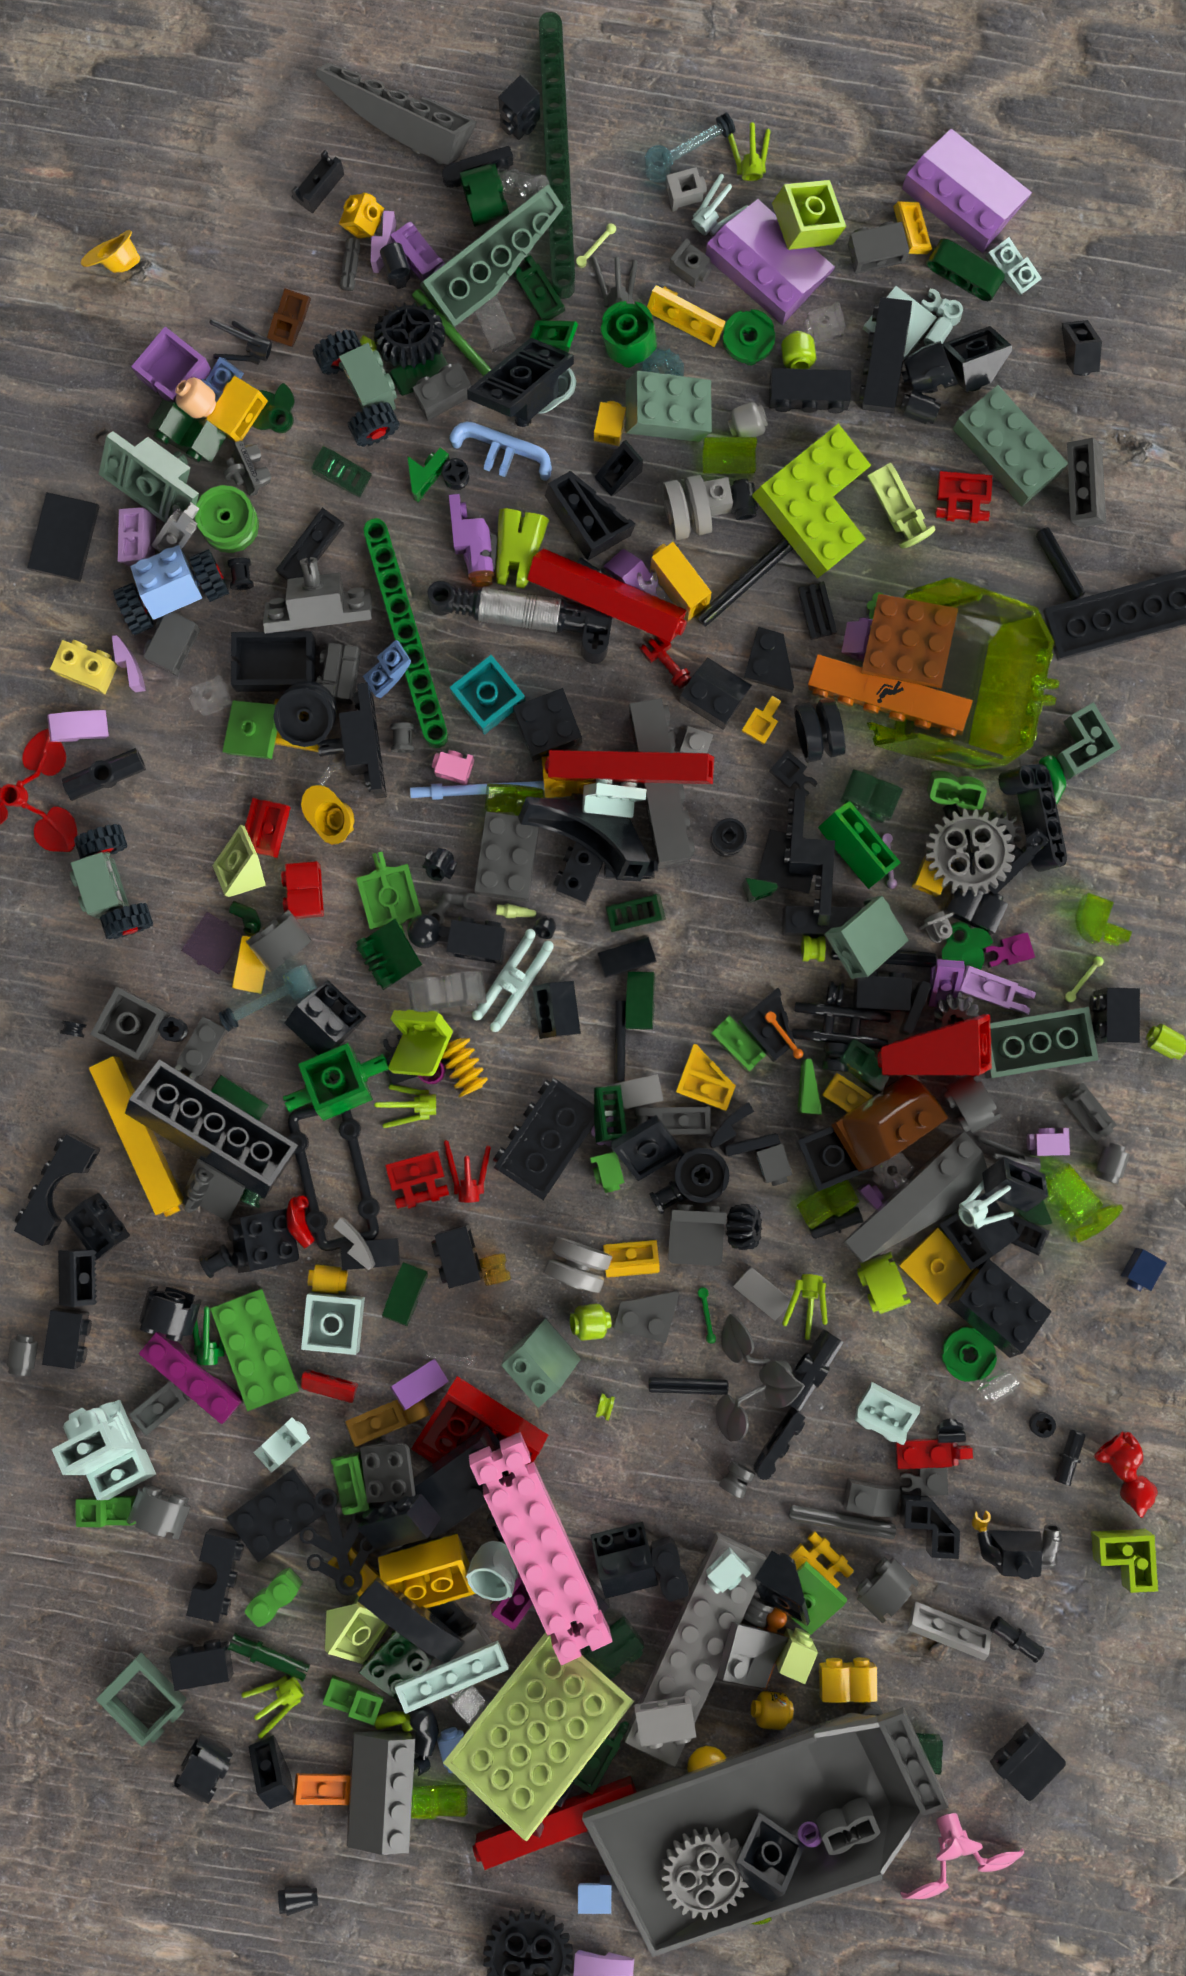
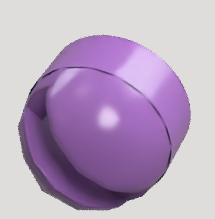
[798,1822,822,1848]

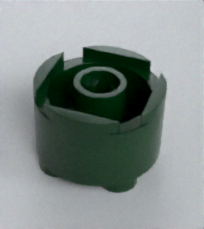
[460,164,509,227]

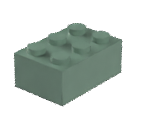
[626,371,712,442]

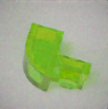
[1075,893,1132,946]

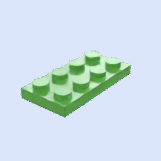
[210,1289,299,1411]

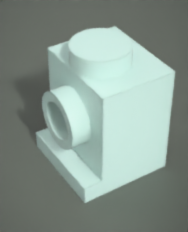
[706,1547,751,1594]

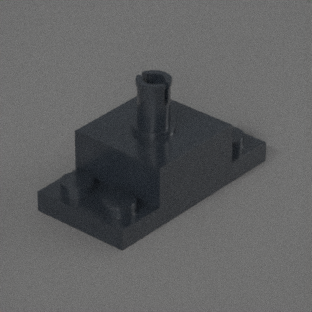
[467,338,574,427]
[318,682,387,799]

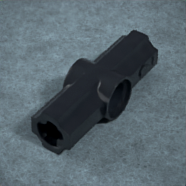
[62,748,146,801]
[789,1329,844,1411]

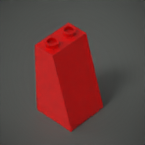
[878,1014,992,1075]

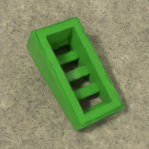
[797,1059,822,1115]

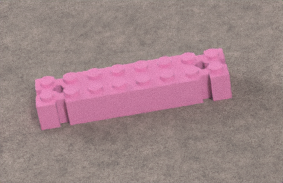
[469,1432,613,1666]

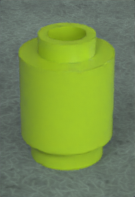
[1146,1023,1186,1060]

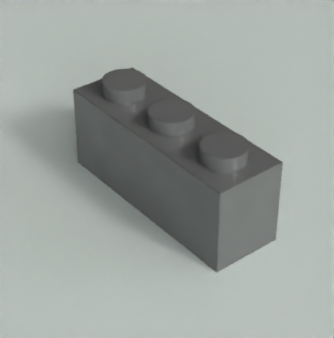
[1067,438,1106,528]

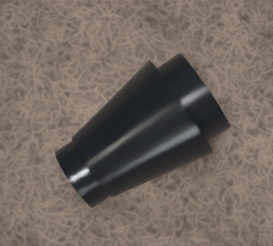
[278,1886,318,1916]

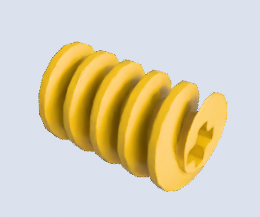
[442,1038,488,1098]

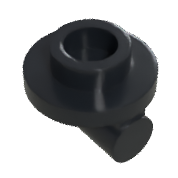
[936,1419,966,1443]

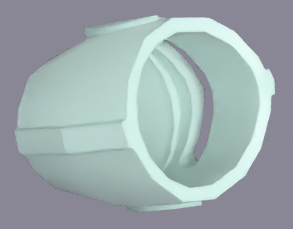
[466,1541,518,1601]

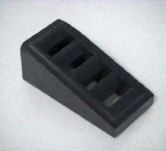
[1003,1210,1050,1256]

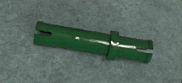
[228,1633,310,1682]

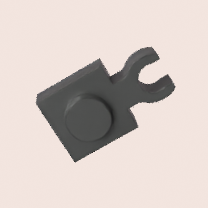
[900,1467,948,1496]

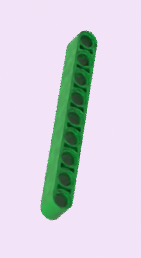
[364,518,449,748]

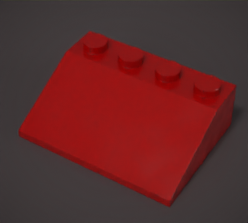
[411,1376,549,1464]

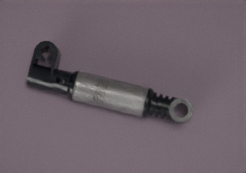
[427,581,612,664]

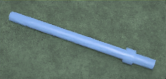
[410,781,544,800]

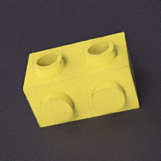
[50,640,118,695]

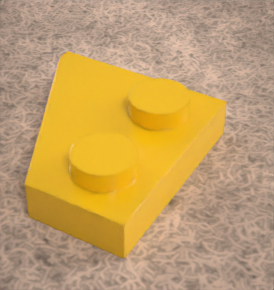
[676,1044,736,1111]

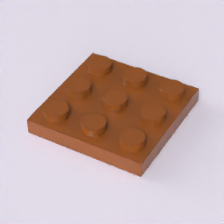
[862,594,958,689]

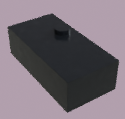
[413,1425,511,1540]

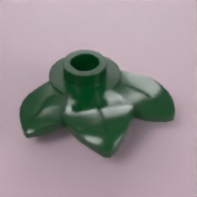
[252,383,295,434]

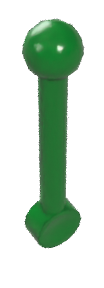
[698,1287,716,1344]

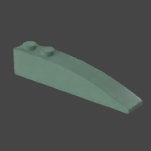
[419,184,564,327]

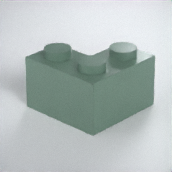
[1056,702,1121,780]

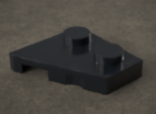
[743,627,794,693]
[738,988,795,1062]

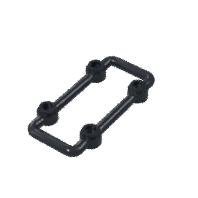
[287,1106,380,1251]

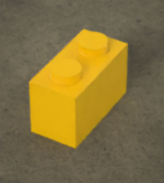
[205,375,268,442]

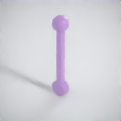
[882,833,897,889]

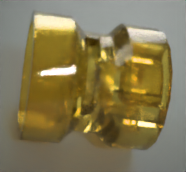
[479,1253,511,1286]

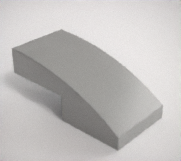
[606,1074,664,1110]
[333,1218,375,1270]

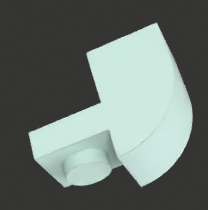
[253,1417,310,1473]

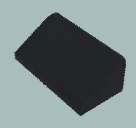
[598,937,657,978]

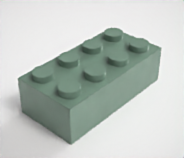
[953,385,1068,507]
[984,1007,1099,1079]

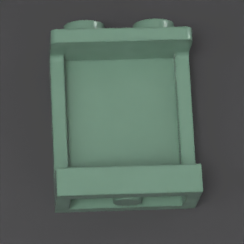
[825,896,909,979]

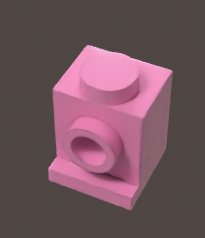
[432,750,474,785]

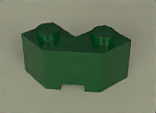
[147,400,227,463]

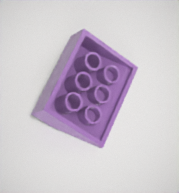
[902,129,1032,253]
[706,199,835,325]

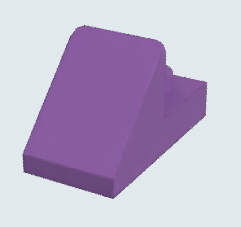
[928,959,965,1007]

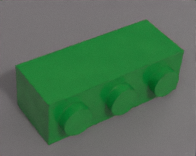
[818,801,901,889]

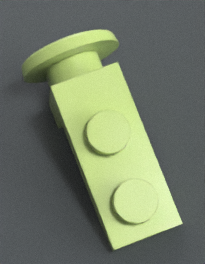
[867,462,936,548]

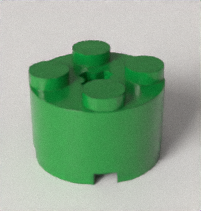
[601,301,657,368]

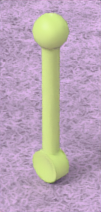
[576,223,616,268]
[1065,956,1104,1002]

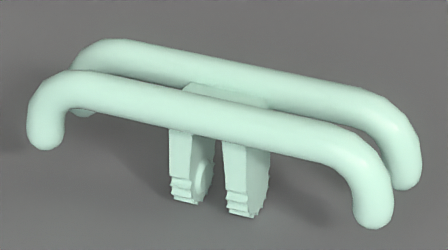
[472,929,554,1032]

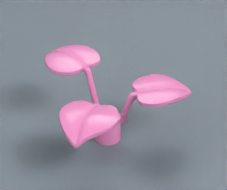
[901,1813,1024,1899]

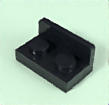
[64,1193,130,1261]

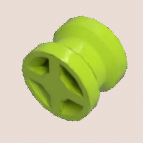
[801,935,826,962]

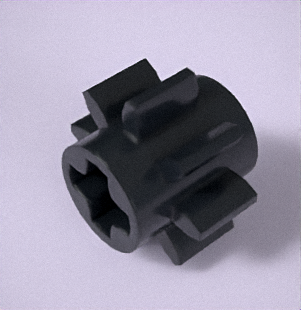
[422,848,457,882]

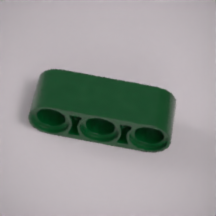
[926,238,1005,302]

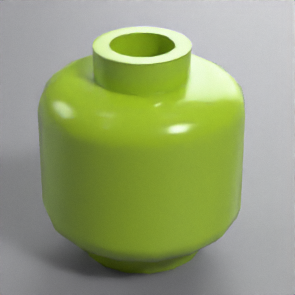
[781,331,817,369]
[570,1304,611,1341]

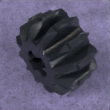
[726,1204,762,1250]

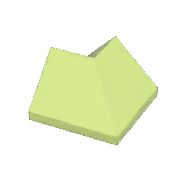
[212,825,266,897]
[325,1596,389,1664]

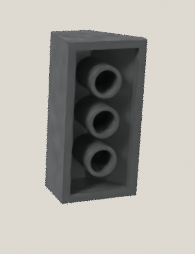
[347,1729,415,1855]

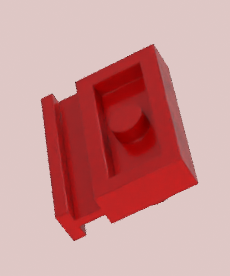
[245,798,291,859]

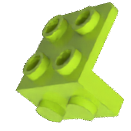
[388,1009,453,1076]

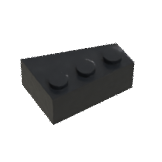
[545,471,636,561]

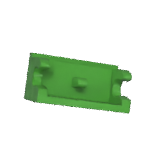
[710,1015,766,1072]
[331,1451,372,1515]

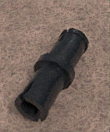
[990,1616,1045,1663]

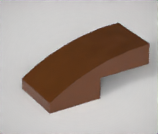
[267,288,311,347]

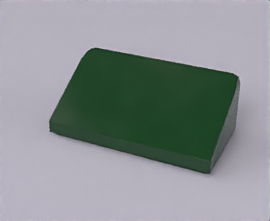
[742,878,778,903]

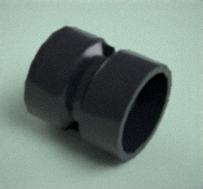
[710,818,747,858]

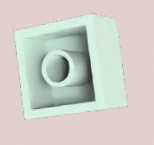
[301,1292,365,1355]

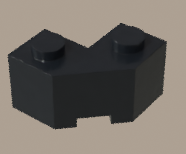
[900,1494,960,1559]

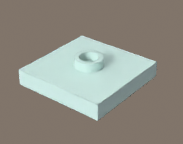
[863,286,937,361]

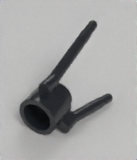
[209,320,272,365]

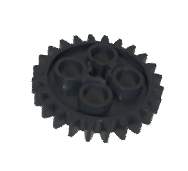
[483,1907,573,1976]

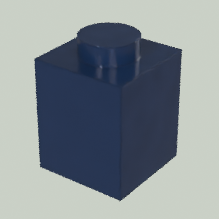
[1120,1248,1167,1292]

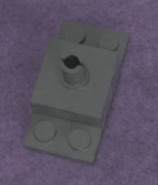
[263,557,372,634]

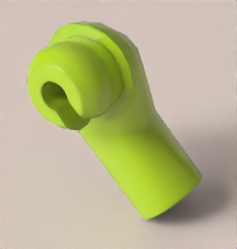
[375,1711,413,1732]

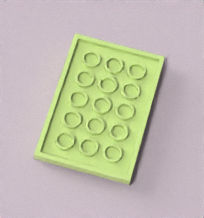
[443,1632,634,1841]

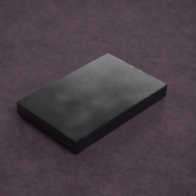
[27,492,100,582]

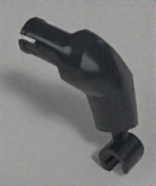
[396,1697,439,1776]

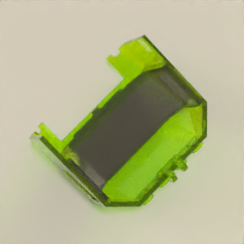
[867,577,1060,770]

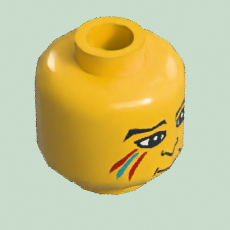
[751,1691,794,1730]

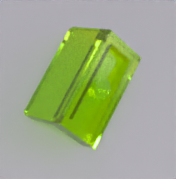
[702,437,757,474]

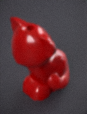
[1093,1431,1158,1518]

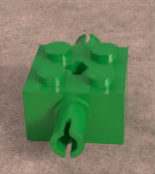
[283,1043,389,1121]

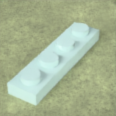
[395,1641,509,1714]

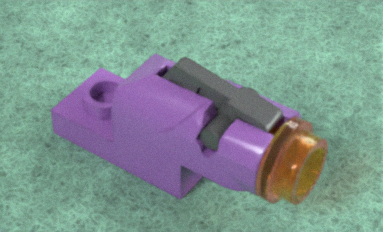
[449,494,498,587]

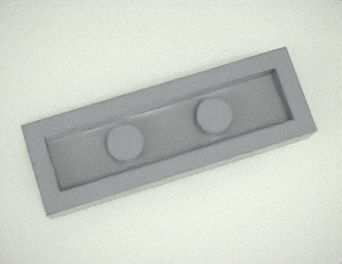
[908,1602,992,1661]

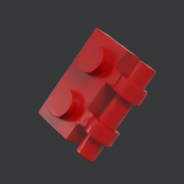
[935,471,993,523]
[385,1151,450,1209]

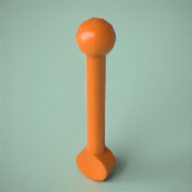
[765,1011,803,1059]

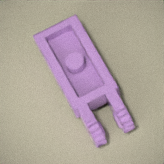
[959,965,1036,1015]

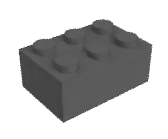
[474,812,540,902]

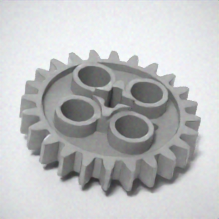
[926,809,1015,896]
[660,1827,749,1920]

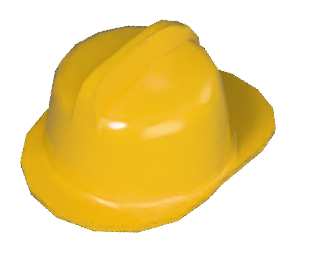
[81,230,140,273]
[301,785,355,845]

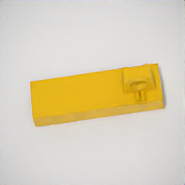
[647,285,726,347]

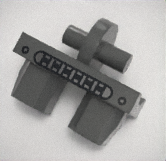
[223,441,271,496]

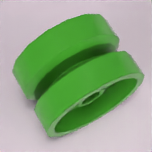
[195,485,259,553]

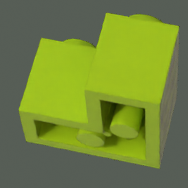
[1091,1529,1158,1593]

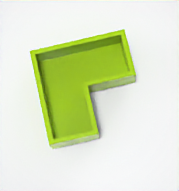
[752,423,871,579]

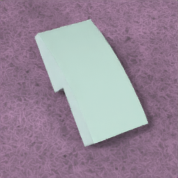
[986,237,1042,295]

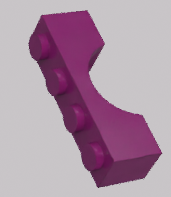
[138,1332,243,1425]

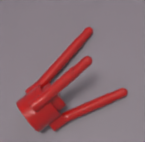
[444,1140,491,1203]

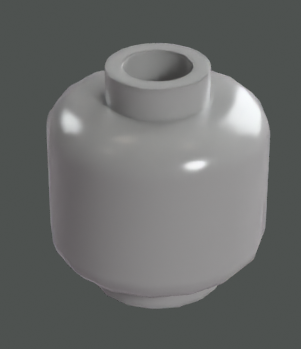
[728,402,769,441]

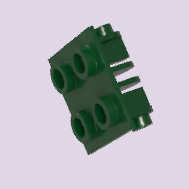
[356,919,422,990]
[358,1630,433,1700]

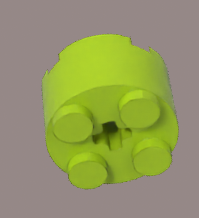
[857,1251,911,1314]

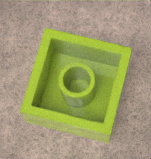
[772,180,846,250]

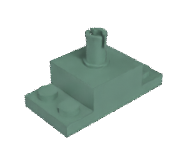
[99,431,199,523]

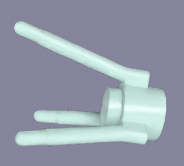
[691,174,748,235]
[959,1181,1014,1229]

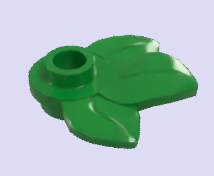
[942,922,993,970]

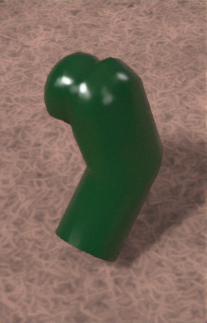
[229,901,261,936]

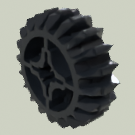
[374,302,445,369]

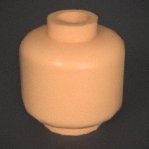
[175,377,216,419]

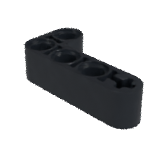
[998,764,1067,872]

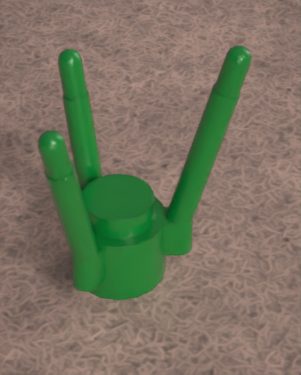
[193,1306,224,1365]

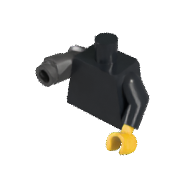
[972,1511,1063,1580]

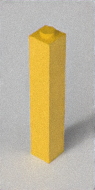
[89,1056,184,1217]

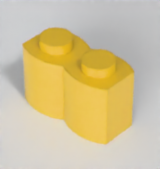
[819,1657,877,1703]

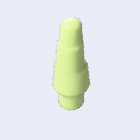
[496,903,536,918]

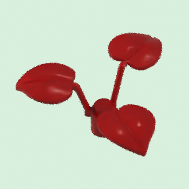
[0,728,78,852]

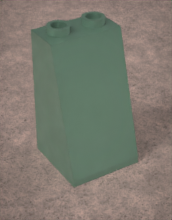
[501,1318,581,1408]

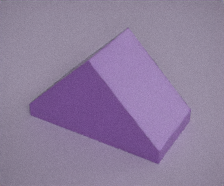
[604,549,659,595]

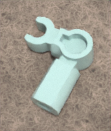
[921,288,963,346]

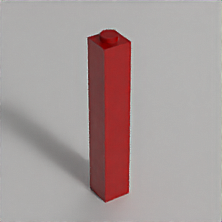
[527,548,687,642]
[545,750,714,784]
[472,1775,637,1870]

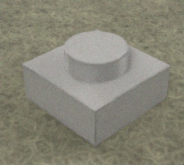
[679,726,713,753]

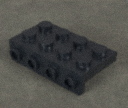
[493,1078,594,1201]

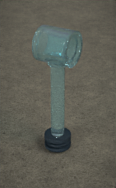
[645,112,736,183]
[218,964,318,1032]

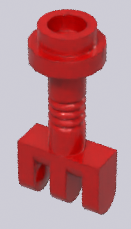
[639,636,691,689]

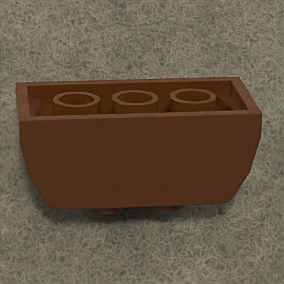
[831,1075,948,1172]

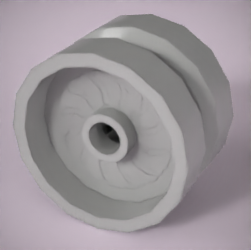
[663,474,712,541]
[544,1237,613,1293]

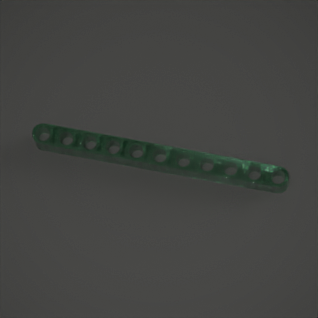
[539,12,575,299]

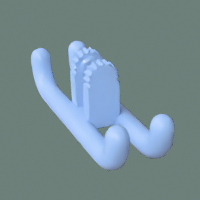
[449,421,552,481]

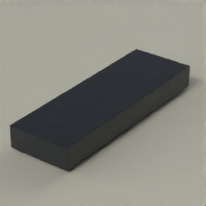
[275,507,345,580]

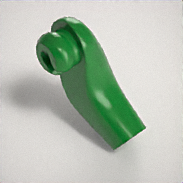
[1039,755,1066,804]

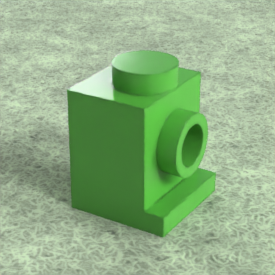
[590,1151,624,1193]

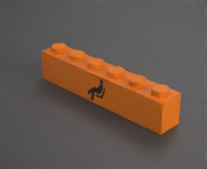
[808,654,973,737]

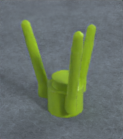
[728,122,770,181]
[374,1084,436,1128]
[782,1274,828,1340]
[241,1675,304,1738]

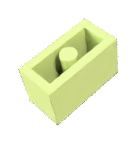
[776,1628,818,1684]

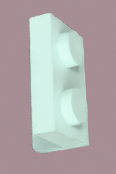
[582,779,647,818]
[855,1382,920,1445]

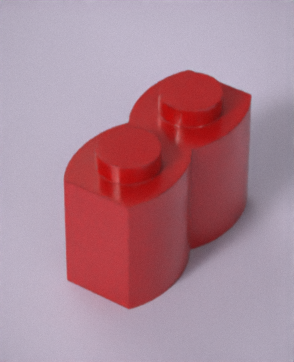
[281,861,324,919]

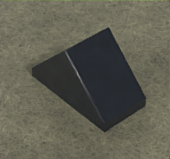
[595,440,643,496]

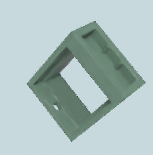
[96,1652,187,1747]

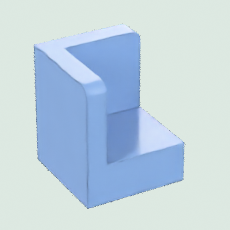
[578,1875,611,1914]

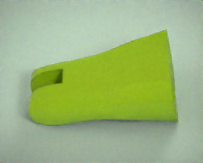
[496,508,549,589]

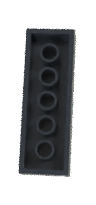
[125,1060,298,1199]

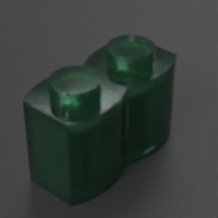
[840,769,903,823]

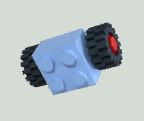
[113,545,230,635]

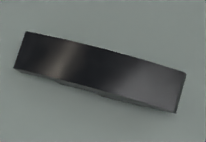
[358,1577,465,1663]

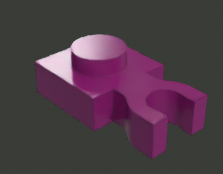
[983,932,1035,968]

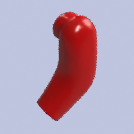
[287,1195,315,1249]

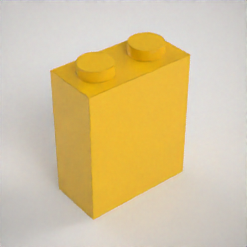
[650,542,712,621]

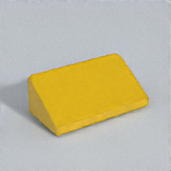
[232,936,266,994]
[603,1240,660,1278]

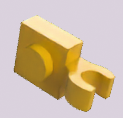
[741,696,781,745]

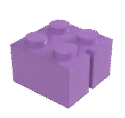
[131,327,212,403]

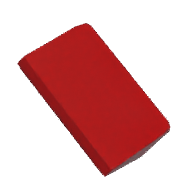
[301,1369,358,1403]

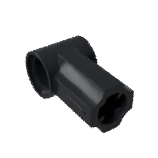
[380,243,410,289]

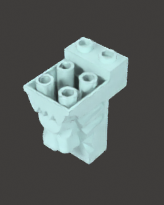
[52,1400,156,1500]

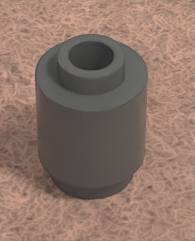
[1096,1143,1130,1184]
[7,1334,38,1376]

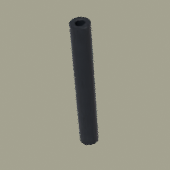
[614,1001,626,1082]

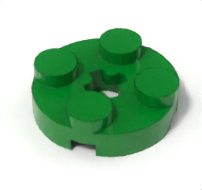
[723,309,775,366]
[941,1326,997,1382]

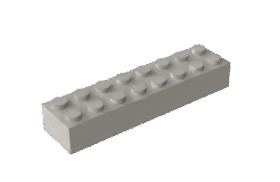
[624,1532,767,1766]

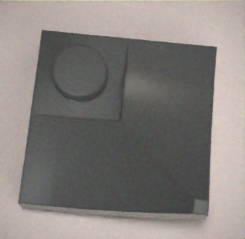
[717,1622,789,1689]

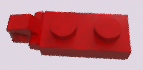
[895,1438,973,1469]

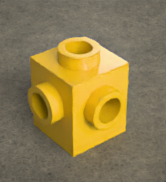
[339,193,384,238]

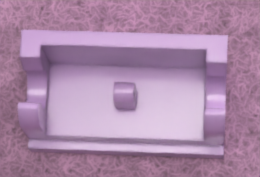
[118,508,156,567]

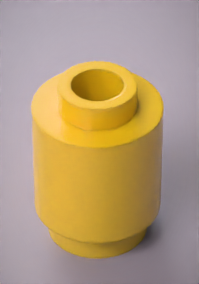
[308,1265,348,1294]

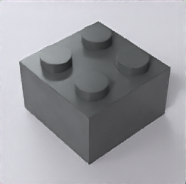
[90,987,170,1061]

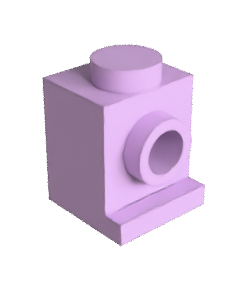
[1027,1128,1070,1156]

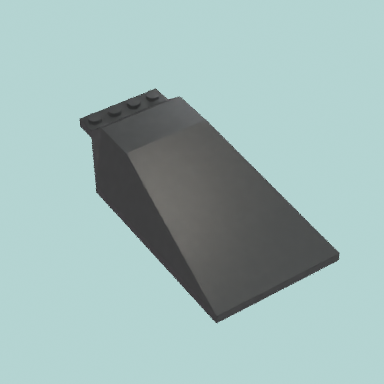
[582,1707,949,1957]

